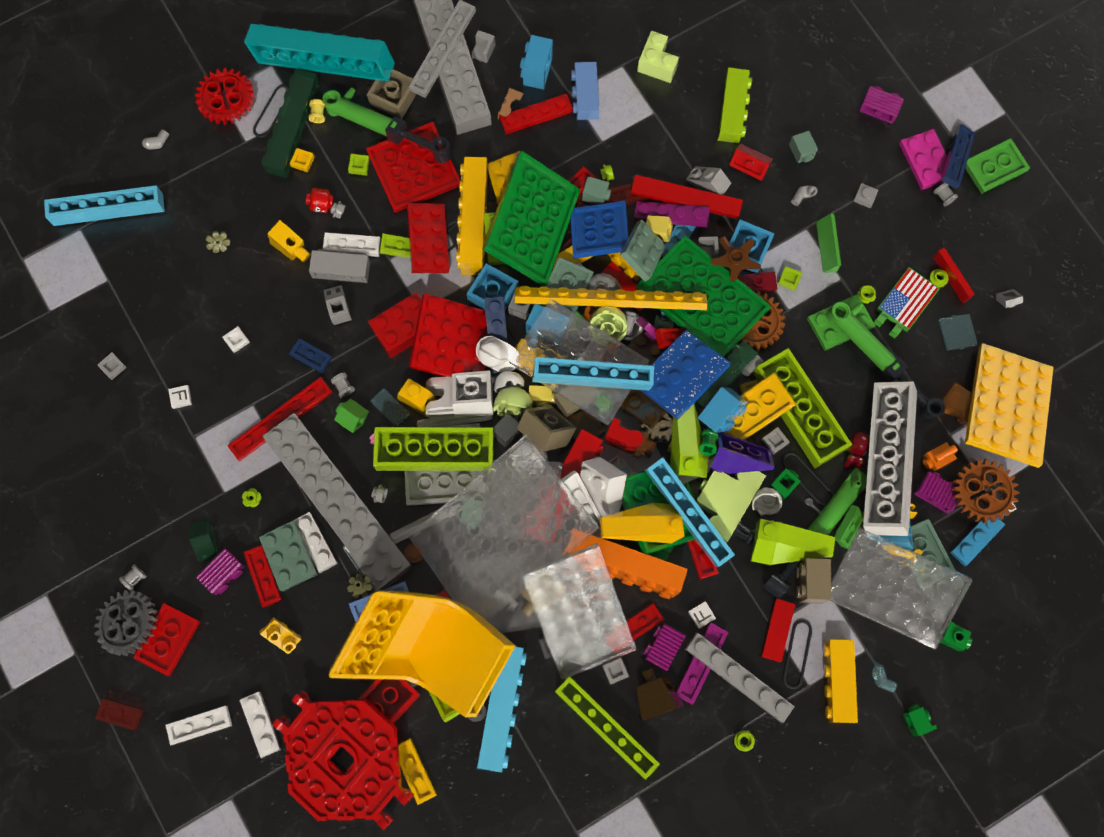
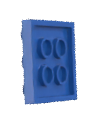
[571,201,629,259]

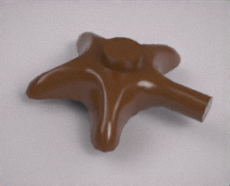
[711,236,761,282]

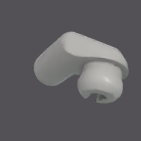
[791,185,817,206]

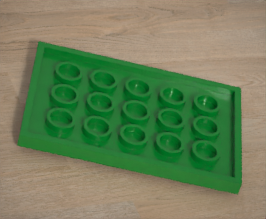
[482,151,580,286]
[635,236,771,358]

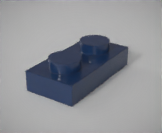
[289,339,332,374]

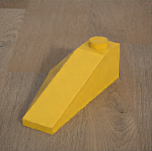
[600,503,684,543]

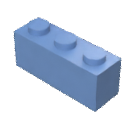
[571,62,599,120]

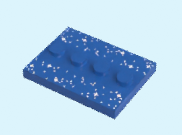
[640,330,730,420]

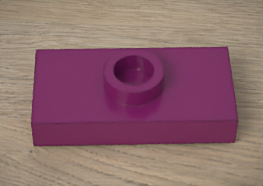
[636,316,656,341]

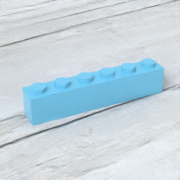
[44,185,165,226]
[532,357,654,391]
[645,458,735,567]
[477,647,527,772]

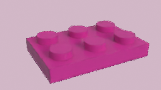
[899,129,947,190]

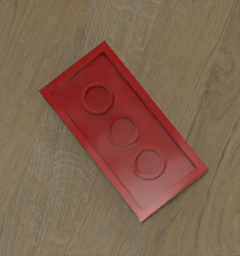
[407,203,450,274]

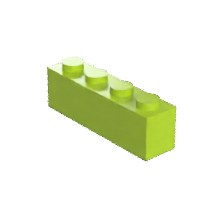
[718,67,752,143]

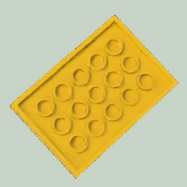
[965,343,1053,468]

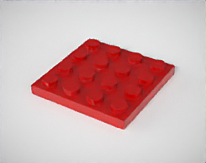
[366,122,461,213]
[409,293,488,377]

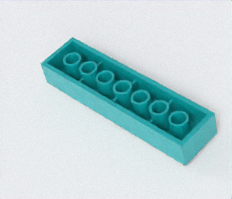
[244,24,395,82]

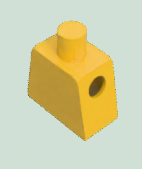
[268,220,310,262]
[397,378,436,418]

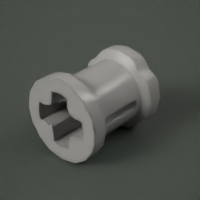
[934,183,958,207]
[331,373,355,398]
[119,564,147,591]

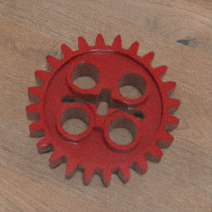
[195,68,255,125]

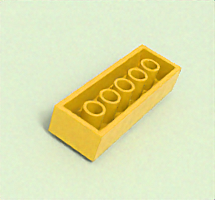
[456,157,488,276]

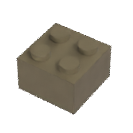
[367,69,416,119]
[517,405,576,452]
[795,558,832,604]

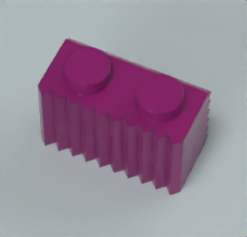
[859,86,904,124]
[914,472,959,514]
[196,548,245,595]
[643,624,686,672]

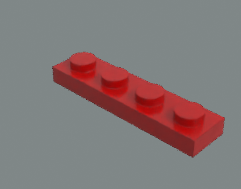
[499,93,573,135]

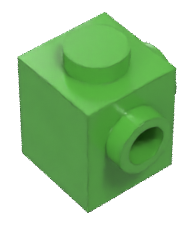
[334,399,369,433]

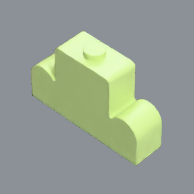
[696,471,766,543]

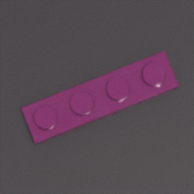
[634,201,710,227]
[676,623,728,705]

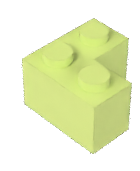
[637,31,679,83]

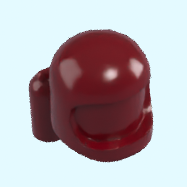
[844,432,870,470]

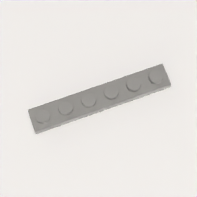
[409,0,476,98]
[685,633,795,723]

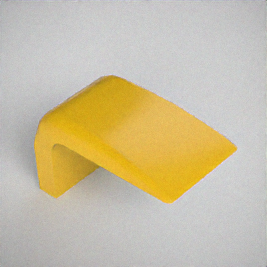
[329,591,516,717]

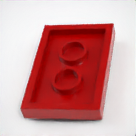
[133,603,200,676]

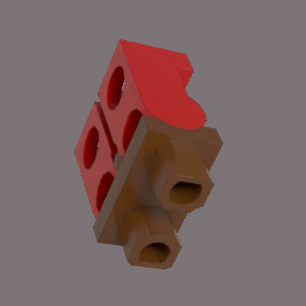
[603,418,657,459]

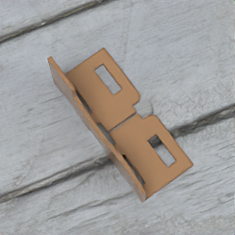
[498,88,523,120]

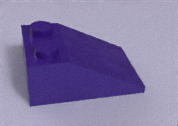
[709,433,775,474]

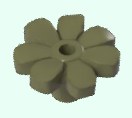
[206,231,230,253]
[347,573,373,599]

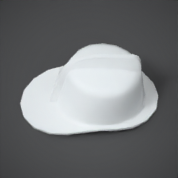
[476,336,520,373]

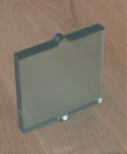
[939,314,978,351]

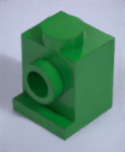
[769,468,801,501]
[937,621,973,651]
[903,703,937,737]

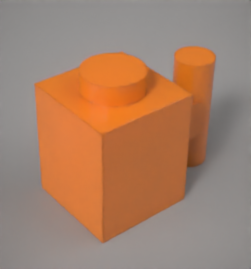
[922,442,958,472]

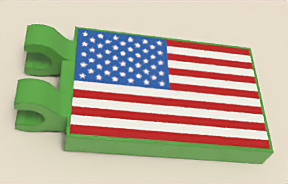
[874,267,940,339]

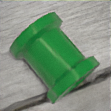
[699,429,718,456]

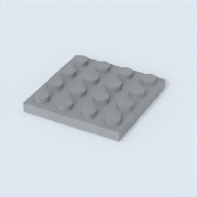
[405,423,485,506]

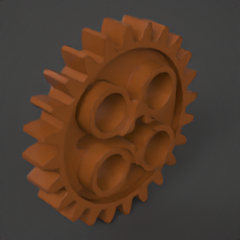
[738,291,785,351]
[952,459,1019,523]

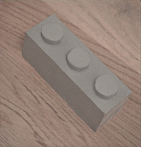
[309,249,370,283]

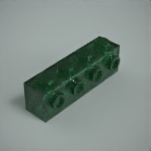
[695,341,758,412]

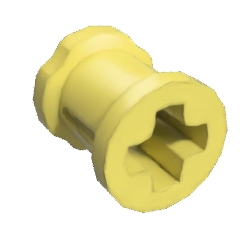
[309,99,325,123]

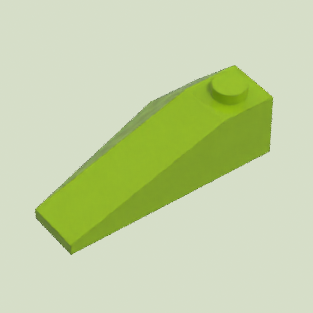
[670,403,708,478]
[751,519,835,565]

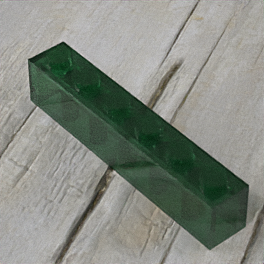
[261,69,319,178]

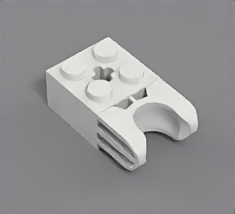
[426,371,493,419]

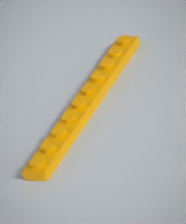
[515,286,707,310]

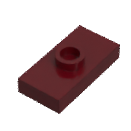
[738,272,778,293]

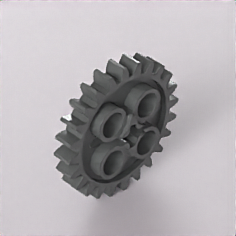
[94,590,158,656]

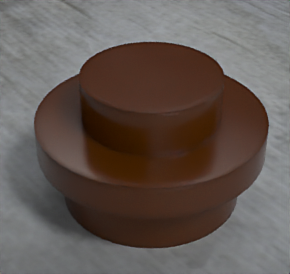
[404,543,424,563]

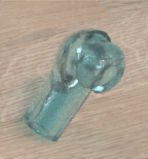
[872,665,897,692]

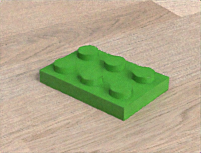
[965,139,1030,194]
[807,294,875,351]

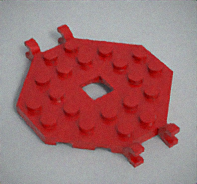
[272,691,414,830]

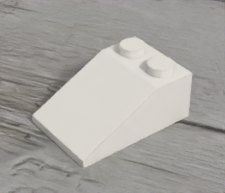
[580,457,627,517]

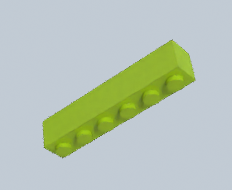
[555,677,660,780]

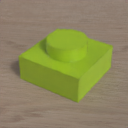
[348,154,370,175]
[778,266,802,291]

